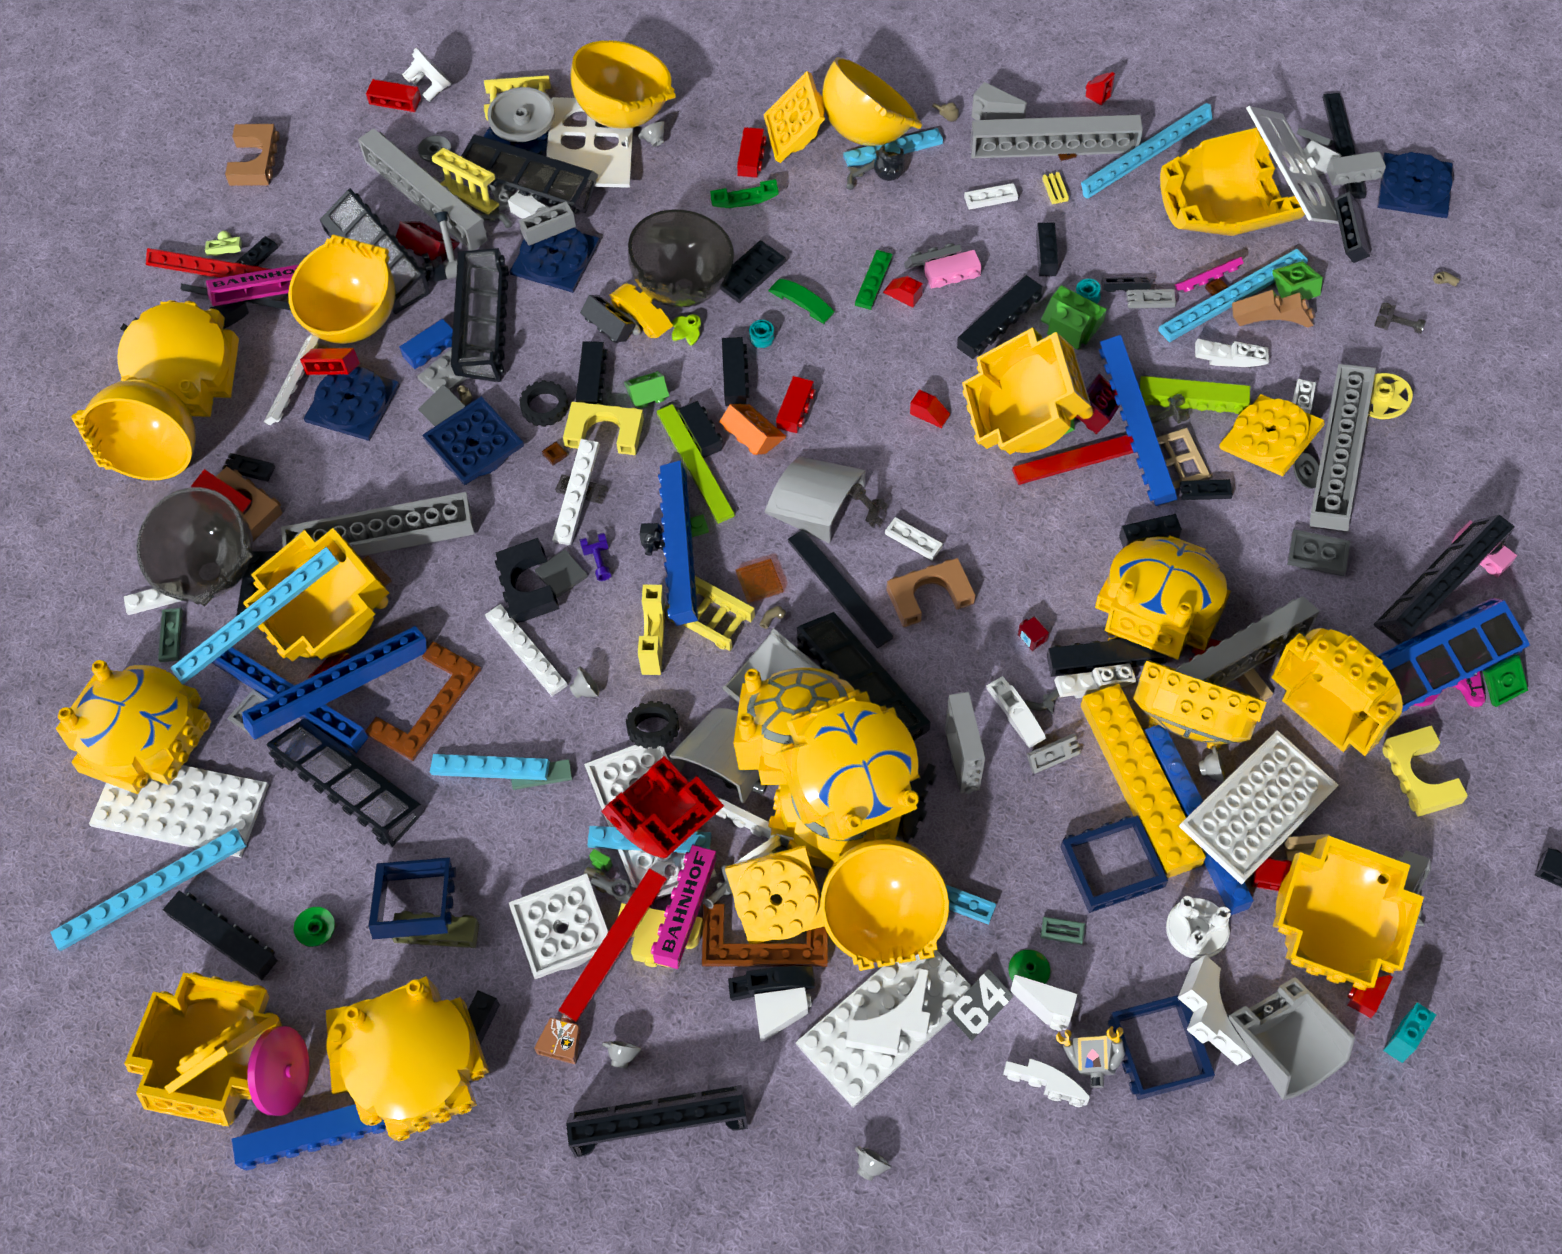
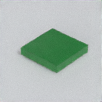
[1483,654,1528,707]

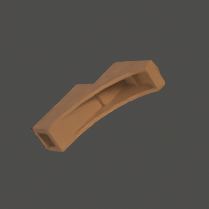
[1232,290,1315,327]

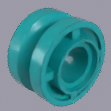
[1076,279,1101,304]
[749,320,774,348]

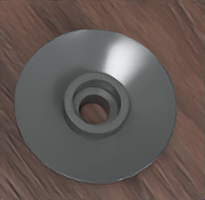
[418,135,451,162]
[1293,453,1319,489]

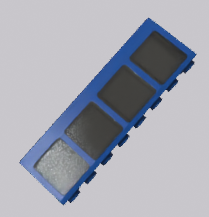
[1377,598,1530,712]

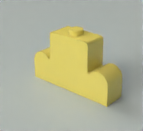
[618,903,703,967]

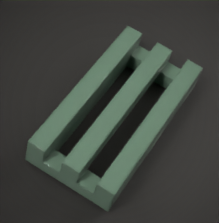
[1040,917,1085,945]

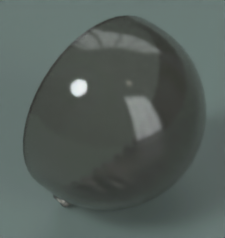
[628,209,734,308]
[136,487,253,607]

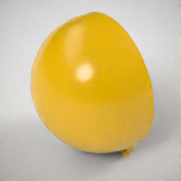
[571,40,676,129]
[822,57,922,146]
[288,234,395,344]
[71,380,196,480]
[821,839,949,971]

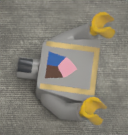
[1056,1026,1125,1088]

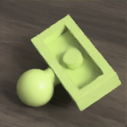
[205,231,242,256]

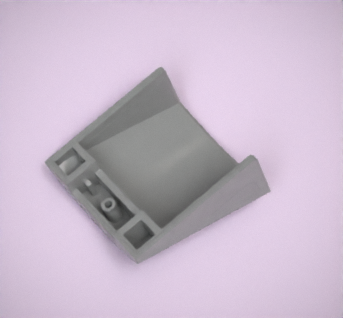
[765,457,866,543]
[722,628,821,703]
[670,708,760,803]
[1229,977,1355,1100]

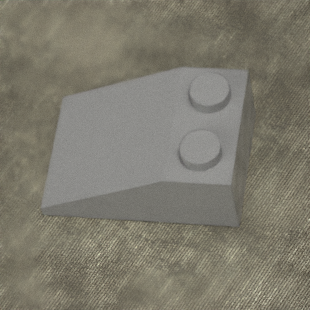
[972,82,1027,120]

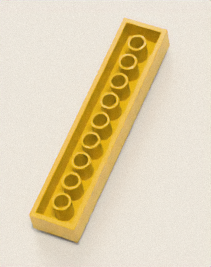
[1080,684,1206,878]

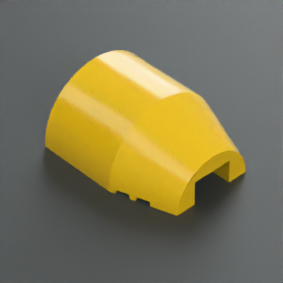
[1160,127,1305,236]

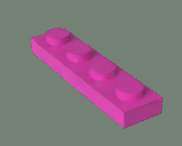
[1175,257,1244,292]

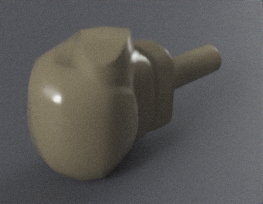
[932,102,959,122]

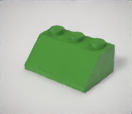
[1041,285,1107,345]

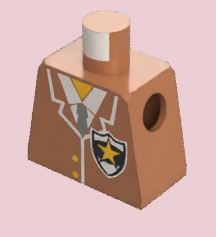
[534,1014,581,1064]

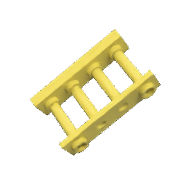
[484,75,551,120]
[432,148,499,215]
[665,576,755,651]

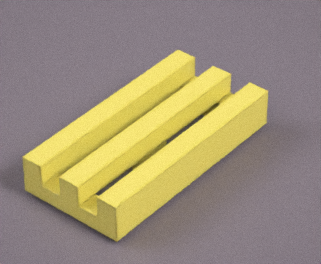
[1042,172,1069,204]

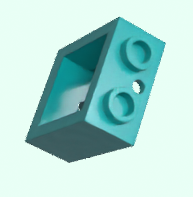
[1383,1002,1437,1063]

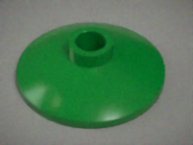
[293,907,335,947]
[1008,949,1051,984]

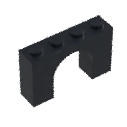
[495,538,560,623]

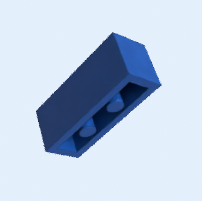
[399,319,453,370]

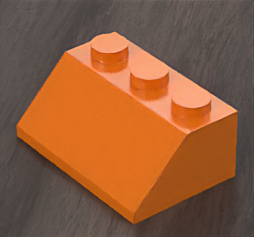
[720,404,786,455]

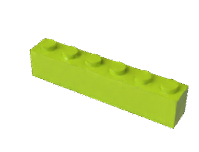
[1139,376,1250,414]

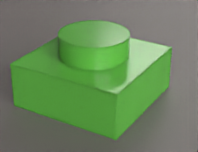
[690,514,709,537]
[589,849,613,872]

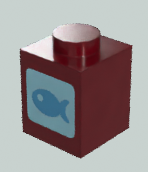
[1018,616,1049,651]

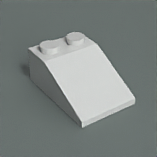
[1010,975,1077,1031]

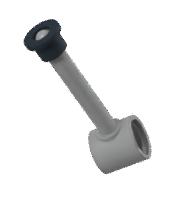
[434,211,457,280]

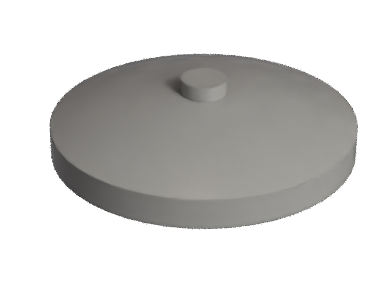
[488,87,555,142]

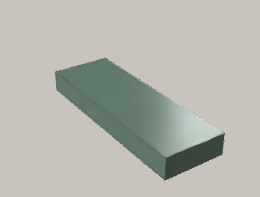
[158,608,183,662]
[511,759,572,790]

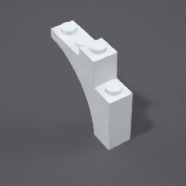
[1178,955,1253,1065]
[846,969,933,1056]

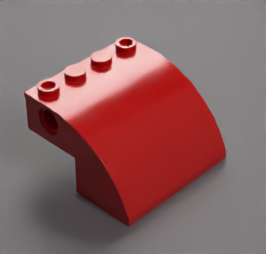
[601,756,724,858]

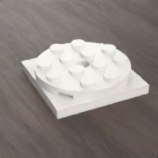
[509,874,608,980]

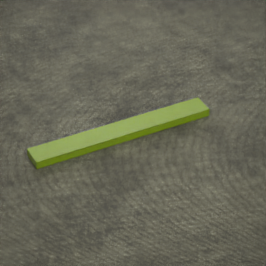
[656,404,734,524]

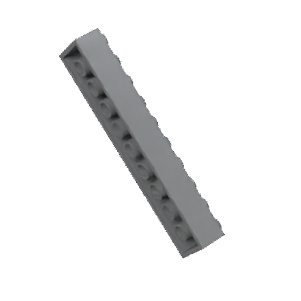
[970,115,1143,158]
[358,128,487,250]
[1310,364,1376,531]
[281,492,475,556]
[1175,596,1319,687]

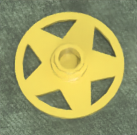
[1368,373,1413,419]

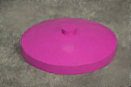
[247,1026,309,1116]

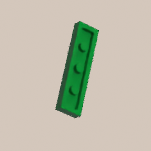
[855,250,893,310]

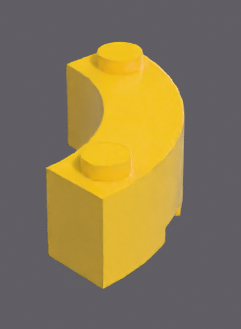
[609,283,673,338]

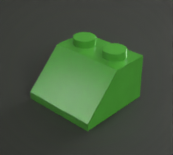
[1272,261,1323,300]
[1047,301,1095,350]
[624,371,669,408]

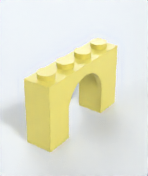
[563,402,644,455]
[638,585,666,675]
[1382,725,1468,817]

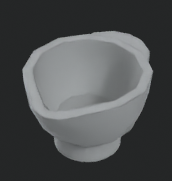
[638,122,664,147]
[570,666,599,698]
[1199,746,1225,782]
[602,1041,642,1068]
[855,1146,892,1181]

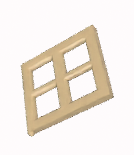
[1157,428,1211,489]

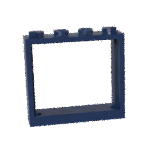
[1060,815,1168,913]
[368,857,456,940]
[1108,995,1215,1100]

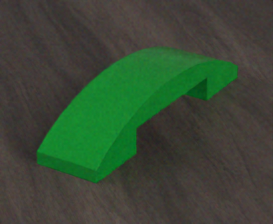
[710,179,779,208]
[768,279,834,324]

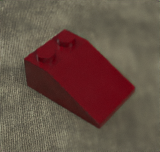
[1076,373,1120,434]

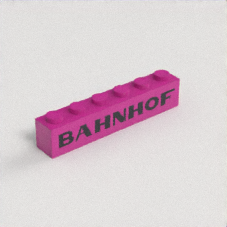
[206,265,299,306]
[651,845,716,969]

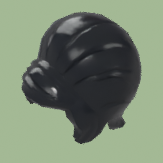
[874,146,905,181]

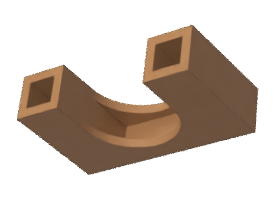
[225,124,279,186]
[196,467,283,542]
[887,558,975,628]

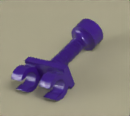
[579,533,611,581]

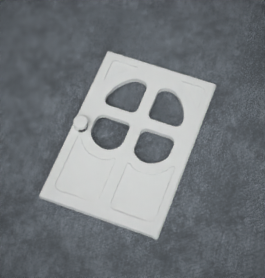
[544,97,633,188]
[1246,106,1339,224]

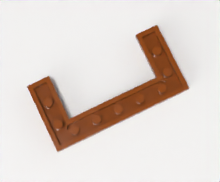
[365,641,481,761]
[702,904,828,967]

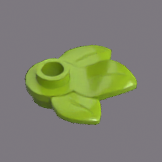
[671,314,701,346]

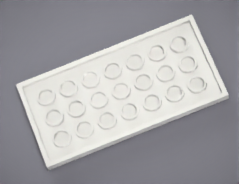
[1179,730,1338,884]
[584,745,716,901]
[89,765,269,858]
[796,950,971,1108]

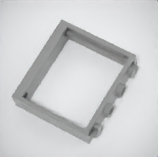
[945,692,985,794]

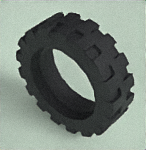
[519,380,568,427]
[626,701,680,749]

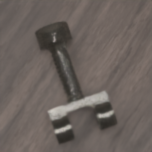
[1374,303,1426,334]
[1150,394,1190,425]
[849,484,888,528]

